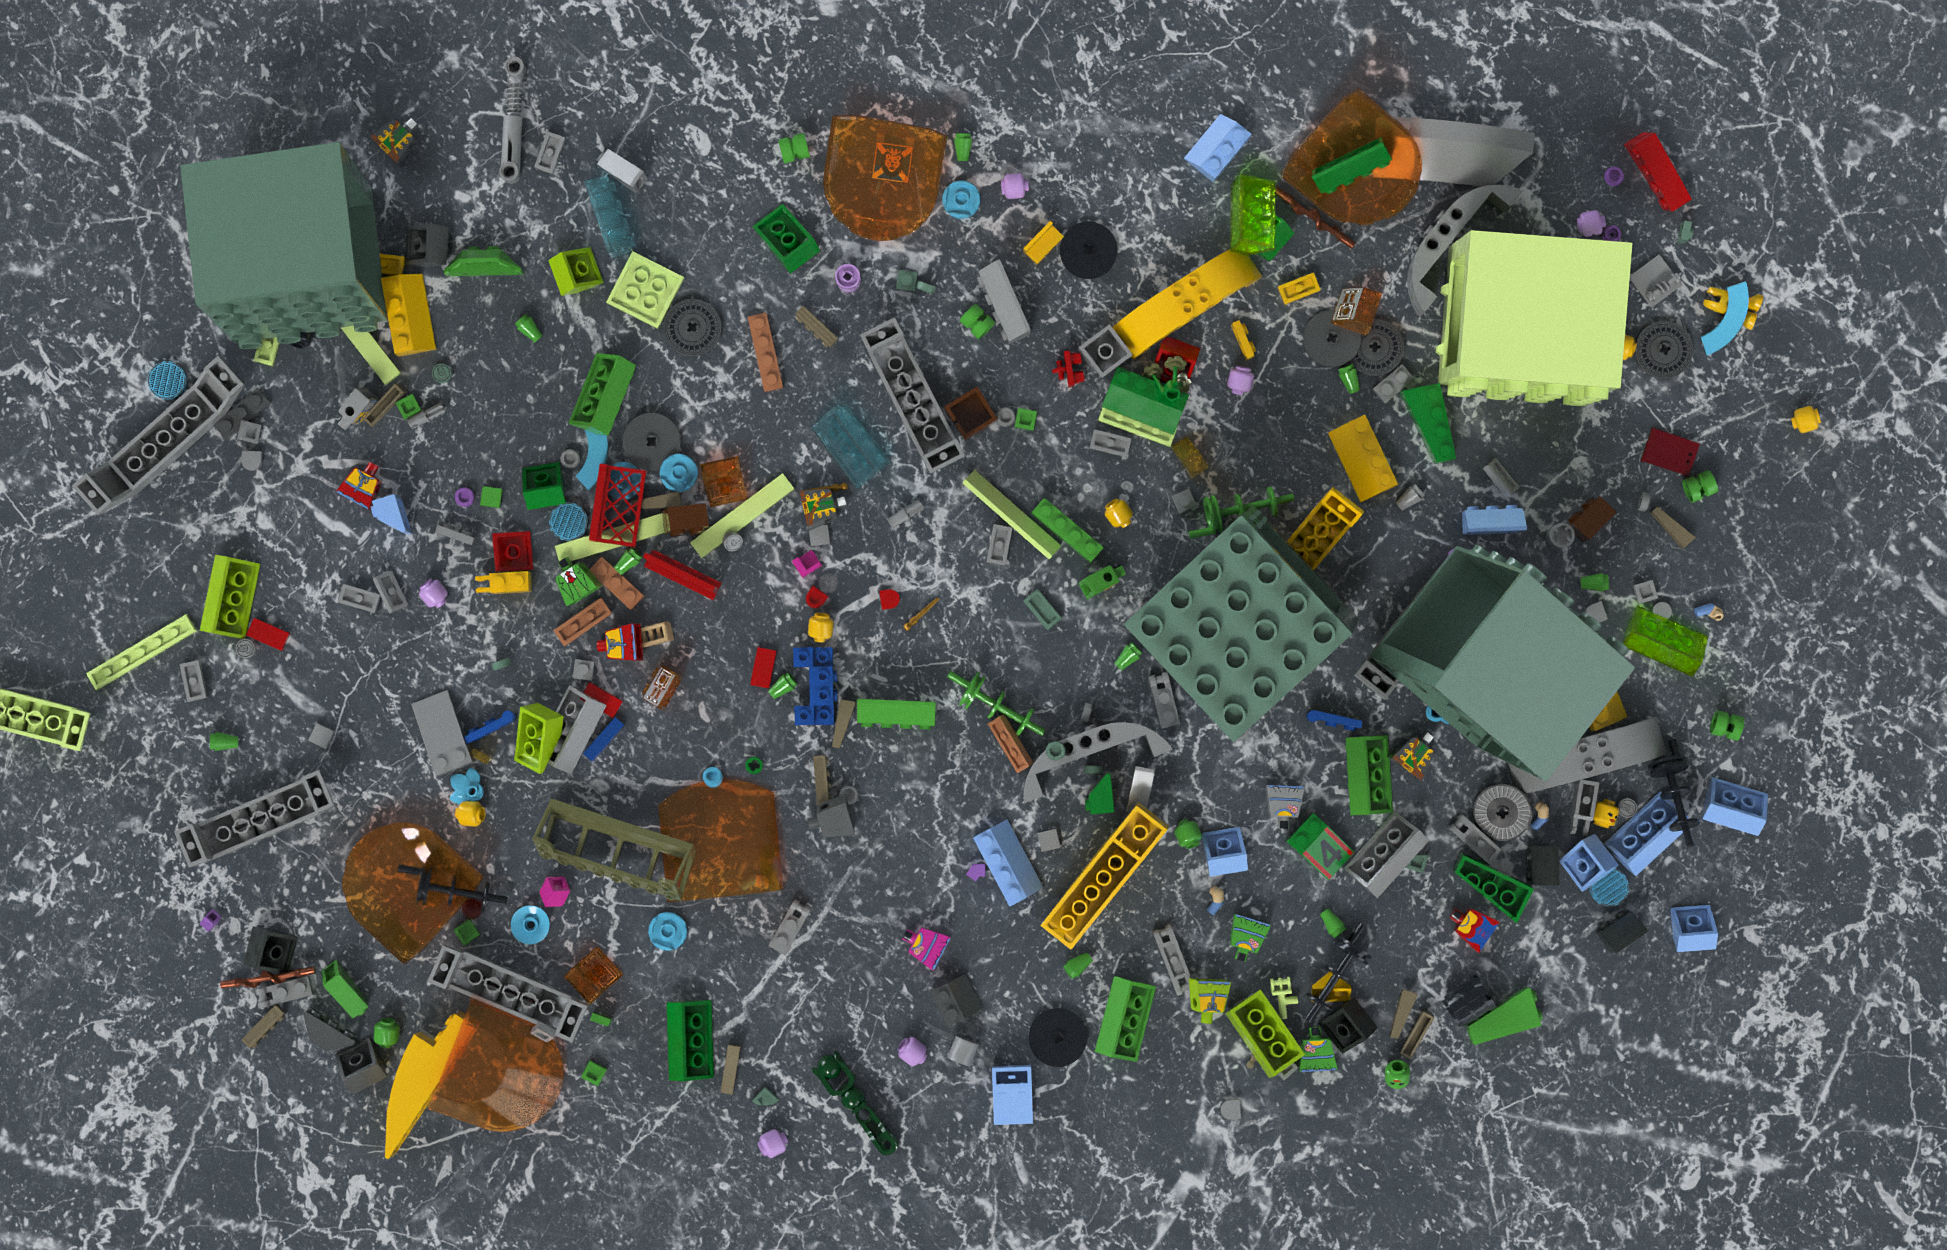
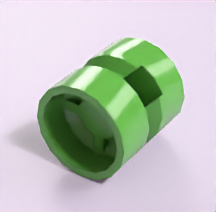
[778,133,810,164]
[959,303,996,340]
[1682,470,1718,503]
[1710,710,1745,741]

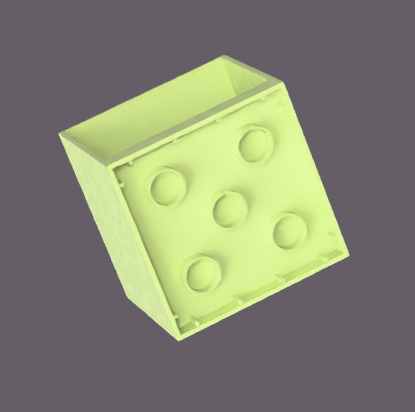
[1436,230,1632,406]

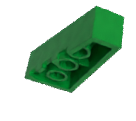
[1399,383,1456,465]
[1453,852,1534,923]

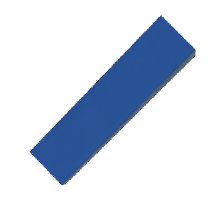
[583,717,625,762]

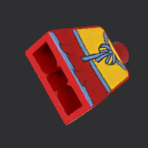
[336,462,382,510]
[597,624,644,661]

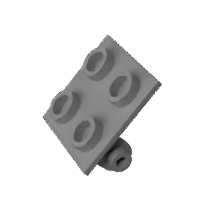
[1630,254,1682,308]

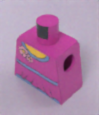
[902,927,951,971]

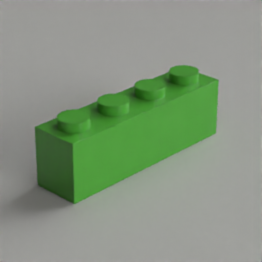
[1032,498,1104,564]

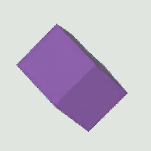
[966,864,985,881]
[199,909,221,932]

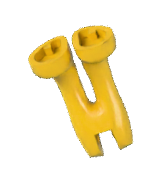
[1703,287,1763,330]

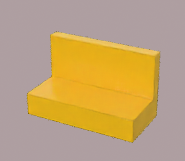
[1023,221,1064,265]

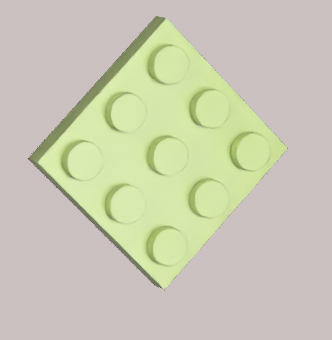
[606,251,684,329]

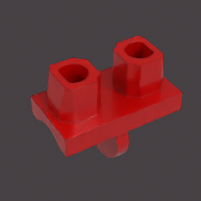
[1052,350,1085,388]

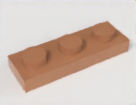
[589,557,644,610]
[553,598,613,647]
[988,714,1033,773]

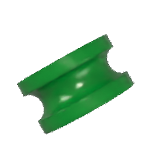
[745,757,763,774]

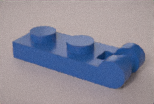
[1306,710,1362,731]
[464,711,516,744]

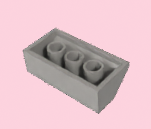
[977,259,1031,344]
[548,685,607,774]
[1343,811,1429,898]

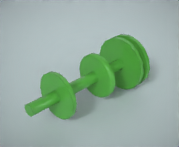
[1188,487,1295,539]
[947,671,1046,736]

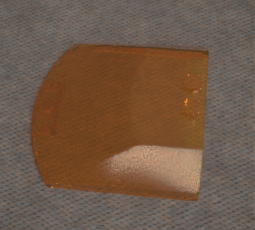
[658,779,784,902]

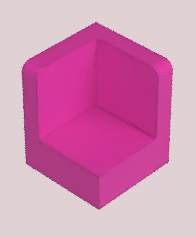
[792,550,822,578]
[540,876,570,907]

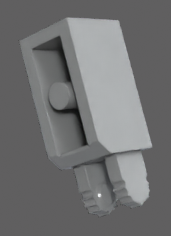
[1570,780,1599,836]

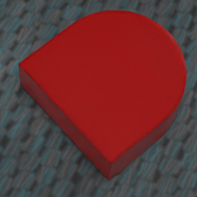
[806,585,829,609]
[879,589,900,610]

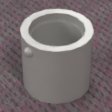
[1546,523,1575,549]
[947,1035,979,1067]

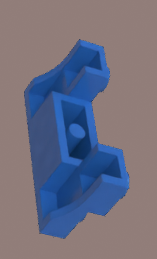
[793,647,838,726]

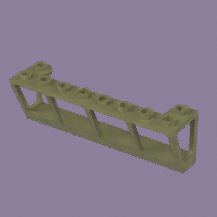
[532,798,696,901]

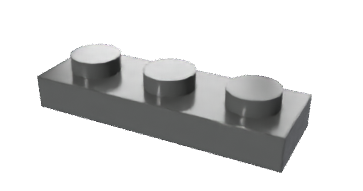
[213,388,271,441]

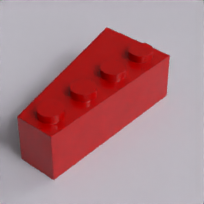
[1623,132,1692,212]

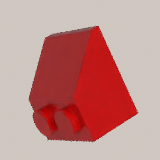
[1154,336,1201,383]

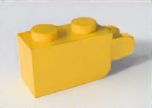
[475,571,532,594]

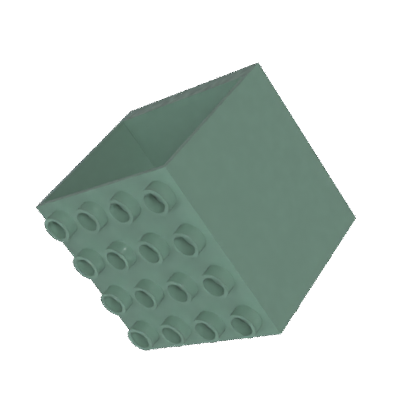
[180,142,388,349]
[1124,505,1359,742]
[1370,545,1635,782]

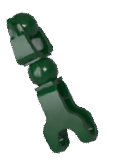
[812,1050,899,1156]

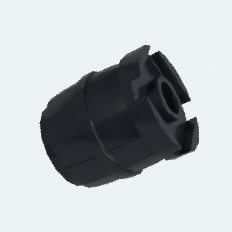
[1442,974,1497,1027]

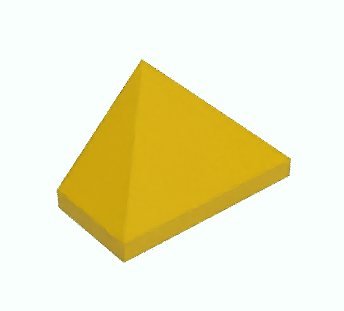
[1311,972,1351,1002]

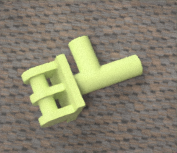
[1270,977,1298,1019]

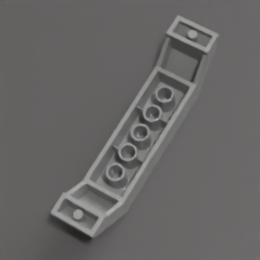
[72,356,244,515]

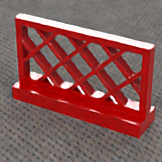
[589,464,646,547]
[643,549,722,601]

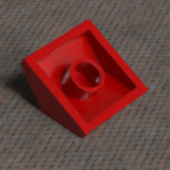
[492,531,534,572]

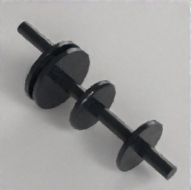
[1648,739,1700,847]
[397,864,508,912]
[1304,922,1372,1023]

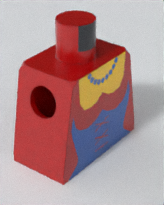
[1449,908,1500,953]

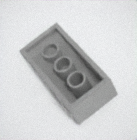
[411,690,476,776]

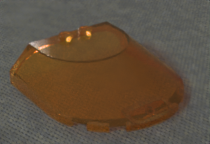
[1281,88,1422,225]
[823,114,948,241]
[342,822,484,964]
[428,998,563,1132]

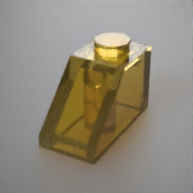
[1171,437,1209,479]

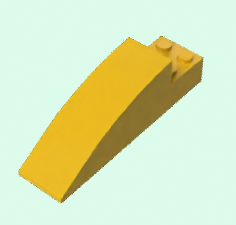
[1040,802,1169,949]
[385,1011,480,1159]

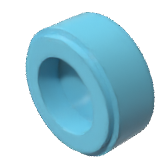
[703,767,723,787]

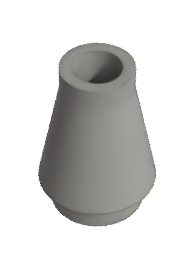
[1395,484,1425,511]

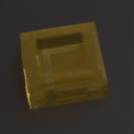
[470,748,493,764]

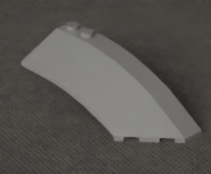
[1374,116,1535,187]

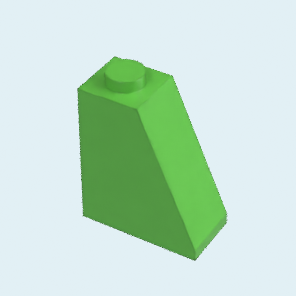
[321,959,368,1018]

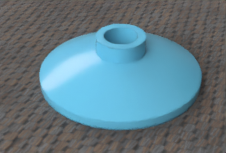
[511,905,550,944]

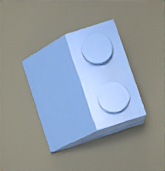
[371,494,412,535]
[1202,827,1248,877]
[1559,834,1618,892]
[1671,905,1718,952]

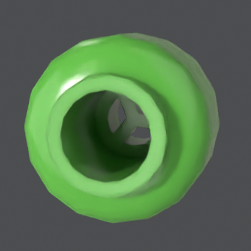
[1174,819,1203,849]
[373,1018,400,1048]
[1384,1060,1410,1089]

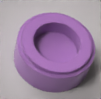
[455,487,475,507]

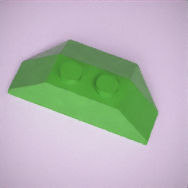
[444,246,524,276]

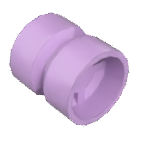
[835,264,861,293]

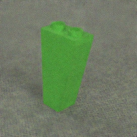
[1466,987,1543,1045]

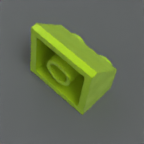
[548,247,604,296]

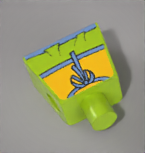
[1189,978,1231,1024]

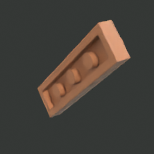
[748,313,783,392]

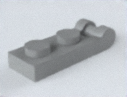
[1148,672,1180,729]
[1448,813,1502,864]
[769,899,812,955]
[255,976,314,1009]

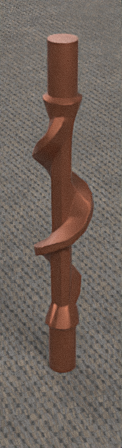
[1274,187,1356,249]
[220,966,316,989]

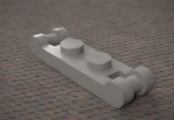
[1152,924,1191,996]

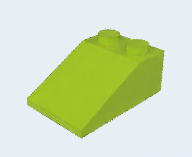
[514,703,564,774]

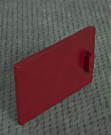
[1641,427,1700,477]

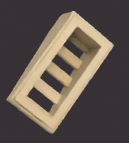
[641,622,674,648]

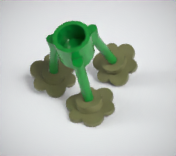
[1141,356,1192,401]

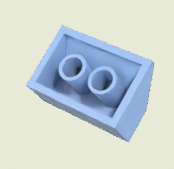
[1184,114,1252,183]
[1462,505,1527,535]
[1702,777,1768,836]

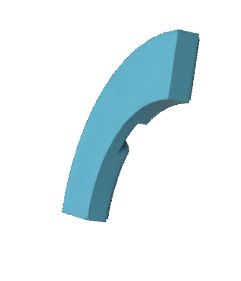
[1700,281,1749,355]
[576,430,608,491]

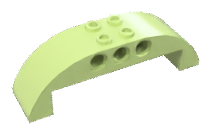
[0,688,91,751]

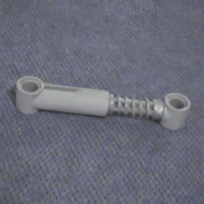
[499,56,526,184]

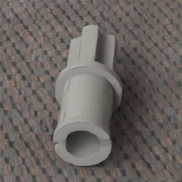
[407,403,445,429]
[887,499,924,529]

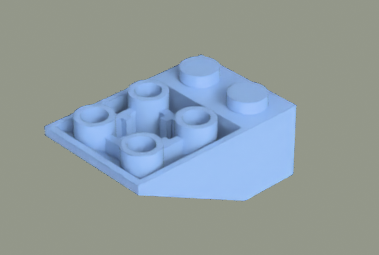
[992,1065,1033,1125]

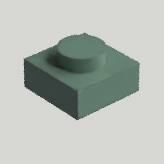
[1677,220,1694,244]
[896,270,918,292]

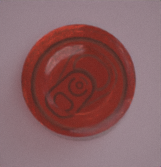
[462,899,482,920]

